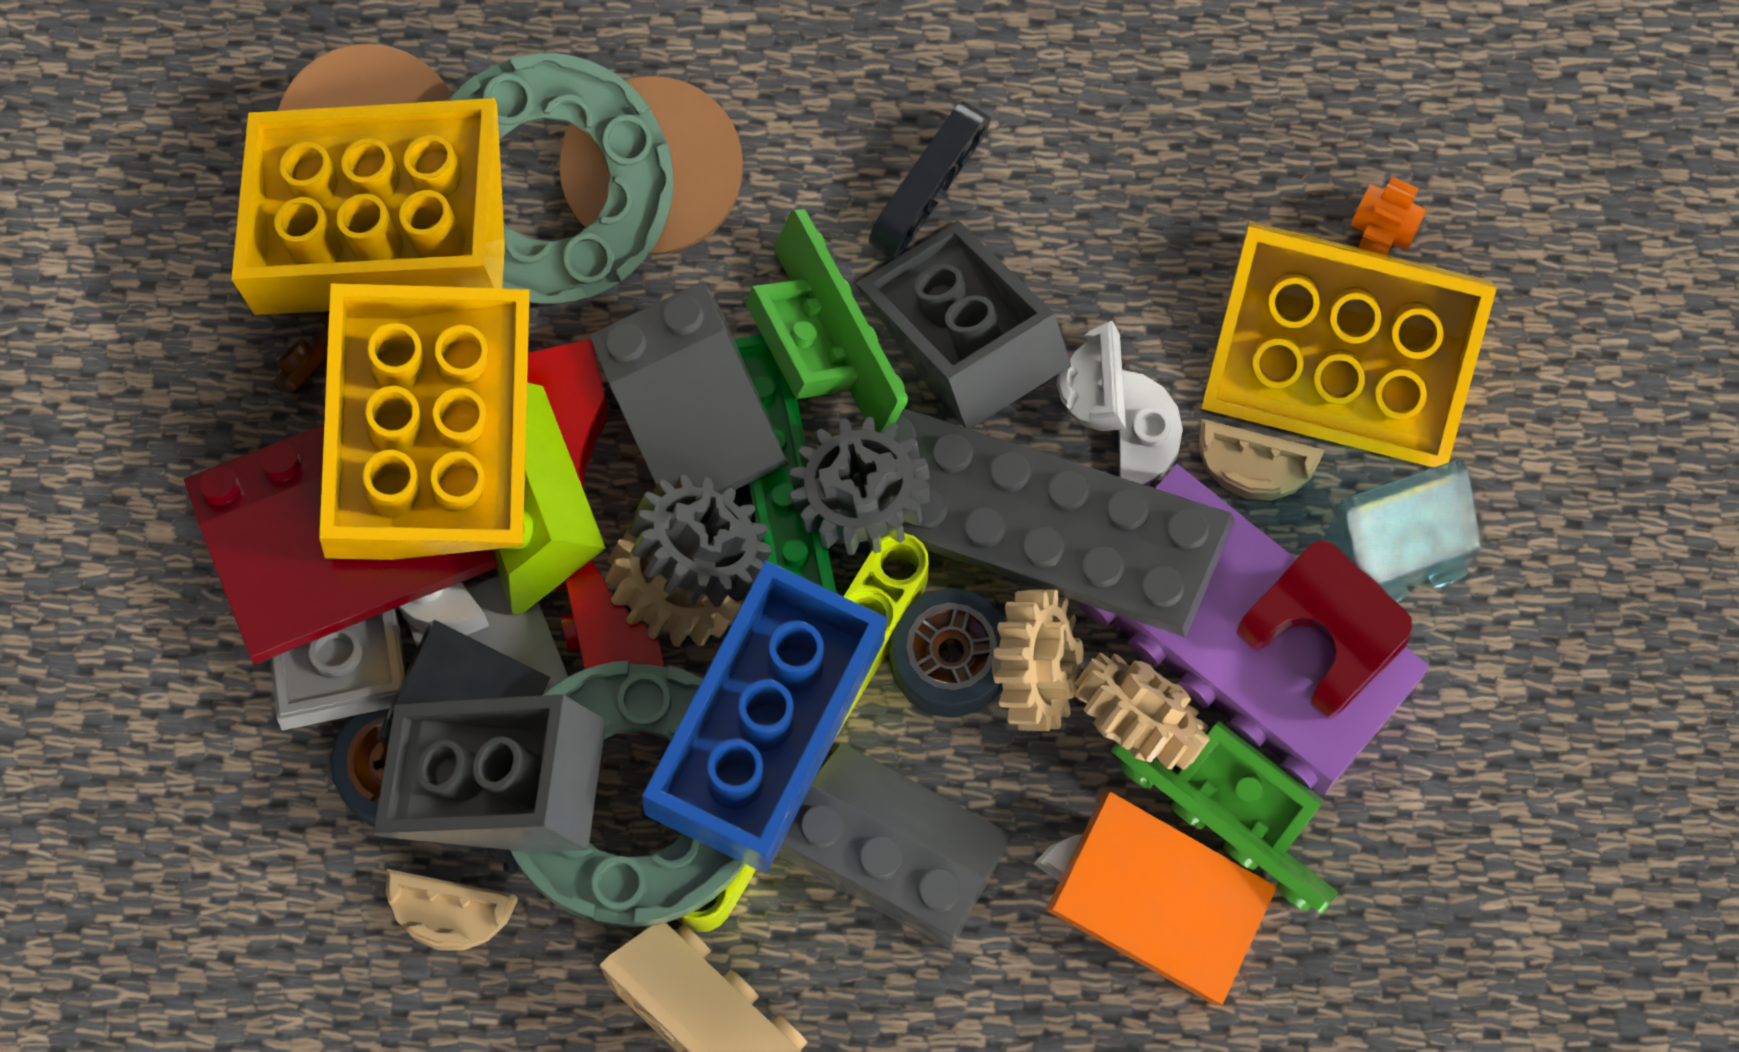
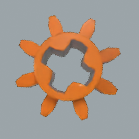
[1350,177,1427,255]

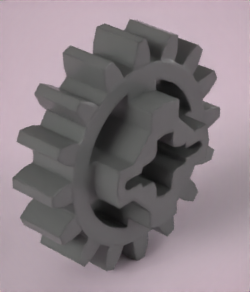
[790,417,931,555]
[628,475,772,607]

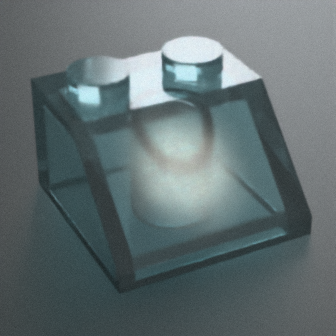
[1324,458,1481,602]

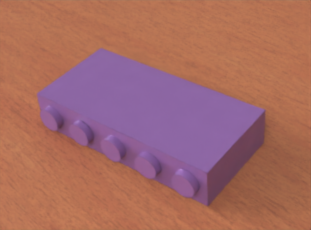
[1078,464,1430,795]

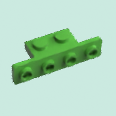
[745,209,908,433]
[1111,721,1338,913]

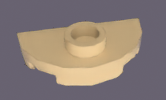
[1198,419,1325,501]
[386,869,518,951]

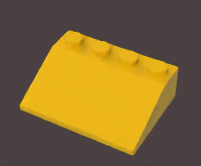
[231,98,505,315]
[1201,221,1497,470]
[320,283,530,560]

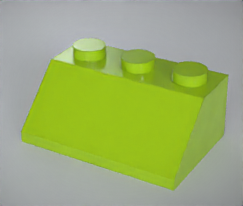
[492,383,606,615]

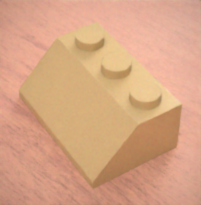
[600,923,807,1052]

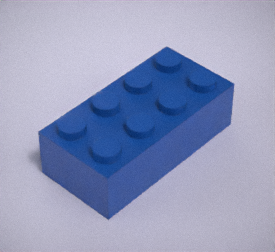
[642,560,887,874]

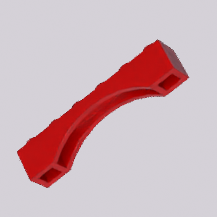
[527,339,665,670]

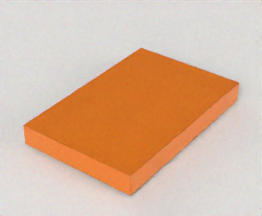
[1046,792,1276,1005]

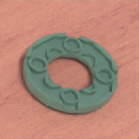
[448,53,673,305]
[510,661,745,927]

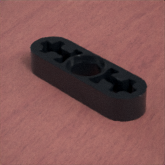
[869,101,991,259]

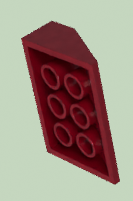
[183,424,499,665]

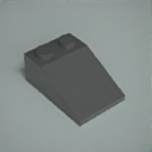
[856,220,1071,429]
[590,281,789,495]
[374,694,606,852]

